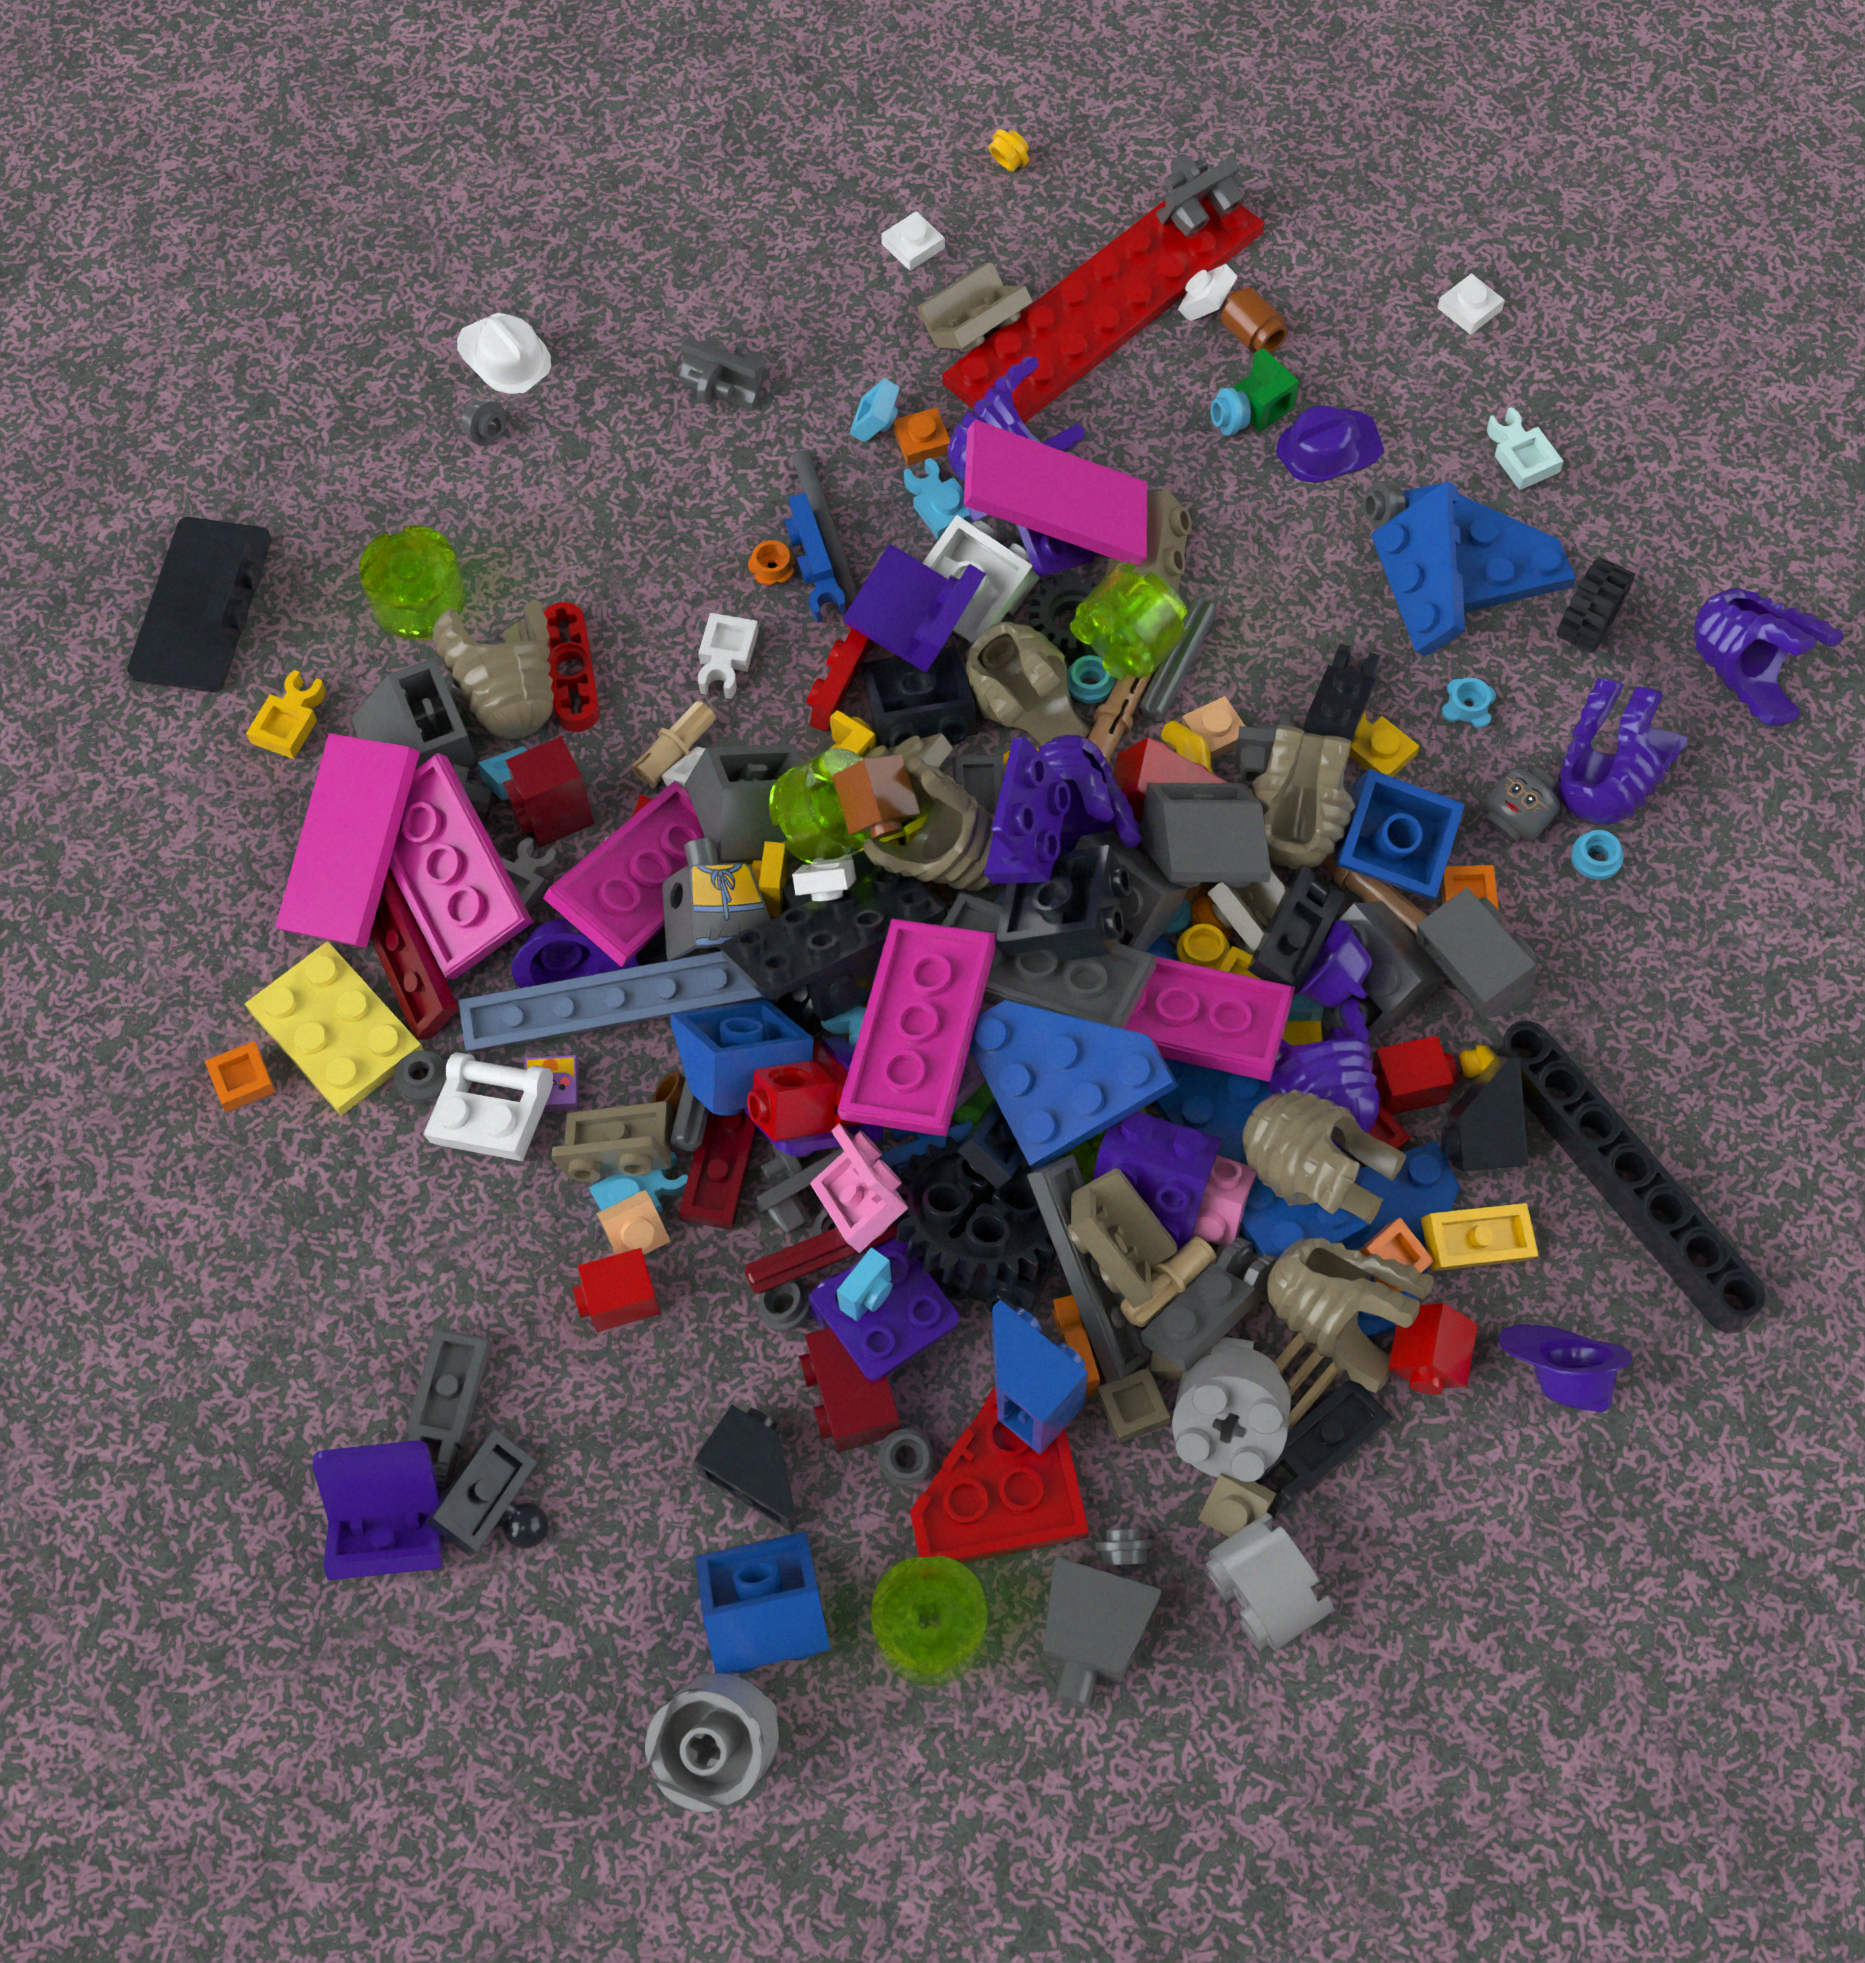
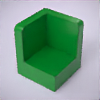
[1232,348,1299,432]

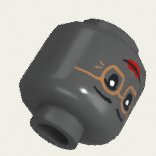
[1484,766,1561,844]

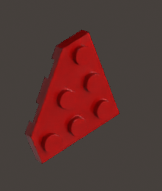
[910,1386,1089,1572]

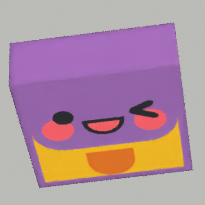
[523,1055,579,1112]

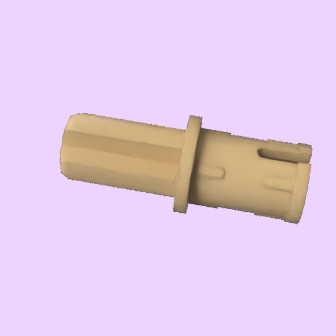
[631,701,716,788]
[1120,1236,1217,1327]

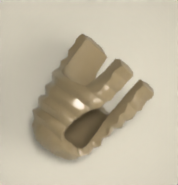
[433,599,554,740]
[966,622,1091,746]
[1252,724,1356,869]
[863,756,996,892]
[1243,1089,1406,1224]
[1267,1238,1434,1393]

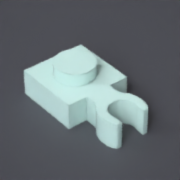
[1487,407,1563,490]

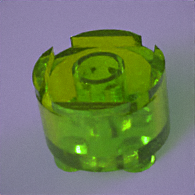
[359,525,466,641]
[1070,562,1190,680]
[769,747,881,864]
[871,1556,988,1688]

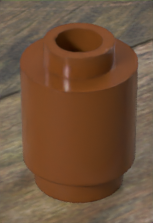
[1221,288,1288,354]

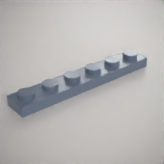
[458,951,766,1053]

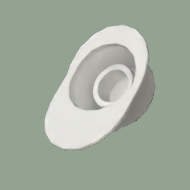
[457,313,551,394]

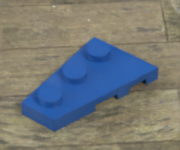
[1371,481,1465,656]

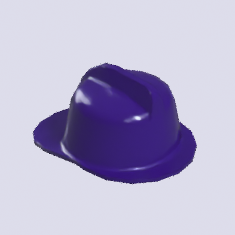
[1276,405,1384,483]
[511,919,638,988]
[1296,920,1373,1009]
[1498,1324,1633,1412]

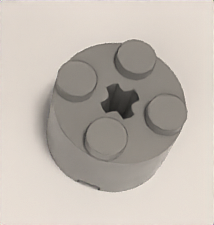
[1172,1346,1291,1482]
[1205,1513,1334,1651]
[645,1673,779,1812]

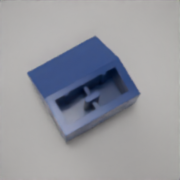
[992,1300,1088,1455]

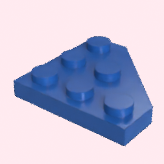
[1402,484,1576,612]
[970,1000,1179,1170]
[1344,1140,1460,1340]

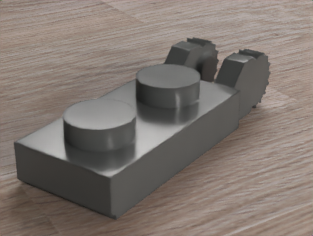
[1141,1237,1278,1372]
[405,1329,492,1490]

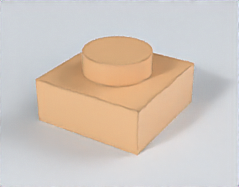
[1181,696,1246,760]
[597,1190,670,1255]

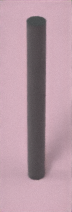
[792,450,858,609]

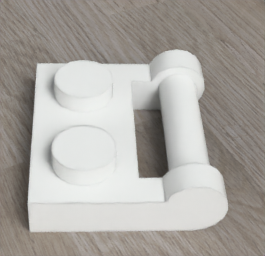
[423,1052,553,1161]

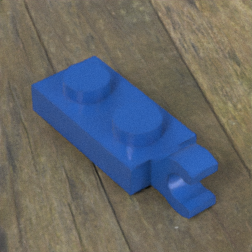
[784,492,848,623]

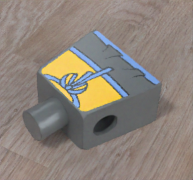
[662,838,771,961]

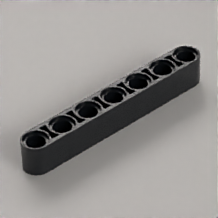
[1496,1021,1767,1333]

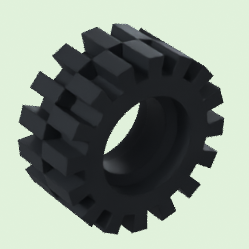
[1556,556,1635,653]
[1029,573,1117,667]

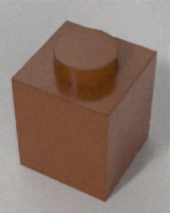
[832,754,920,839]

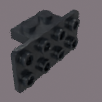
[127,517,272,692]
[720,866,947,1022]

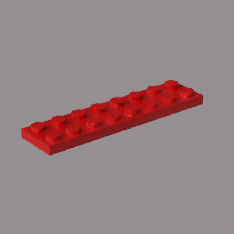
[942,174,1265,423]

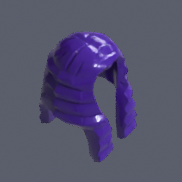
[947,356,1084,482]
[1694,588,1843,726]
[1558,678,1688,826]
[1038,735,1142,853]
[1267,997,1379,1148]

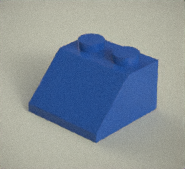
[1337,769,1465,900]
[670,999,814,1115]
[695,1531,831,1674]

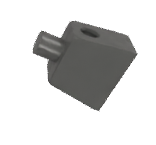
[1042,1557,1162,1708]

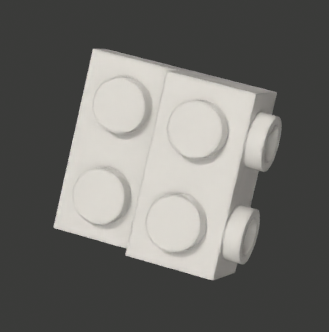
[923,515,1040,643]

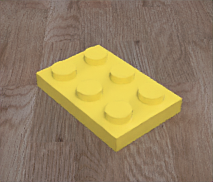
[245,941,424,1116]

